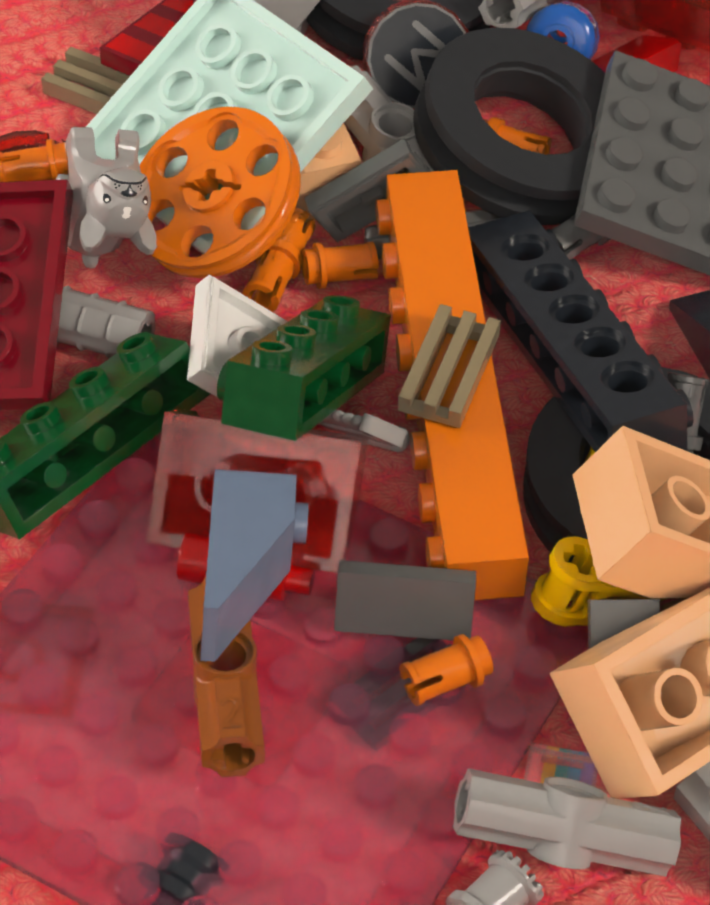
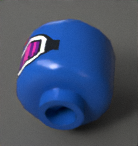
[526,1,600,60]

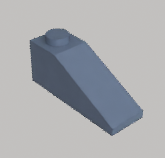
[200,469,309,662]

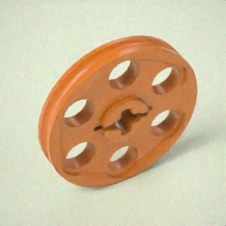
[140,107,301,278]

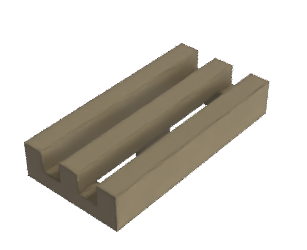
[41,47,130,114]
[398,304,501,428]

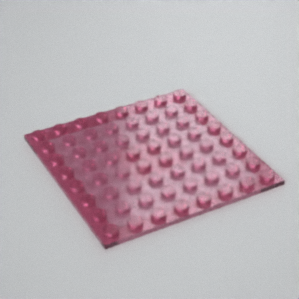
[0,418,588,905]

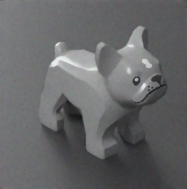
[56,127,157,269]

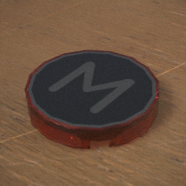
[362,0,469,109]

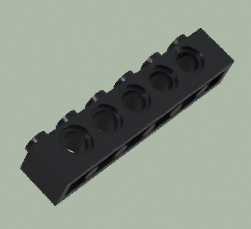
[468,210,694,452]

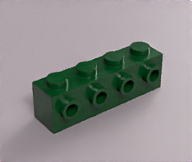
[217,295,391,441]
[0,332,211,540]

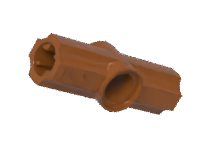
[188,577,265,778]

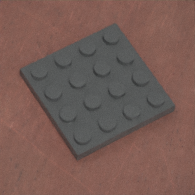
[574,50,710,275]

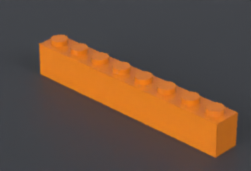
[376,170,529,600]

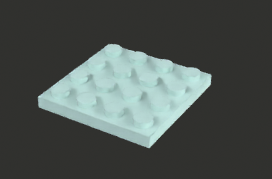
[86,0,373,254]

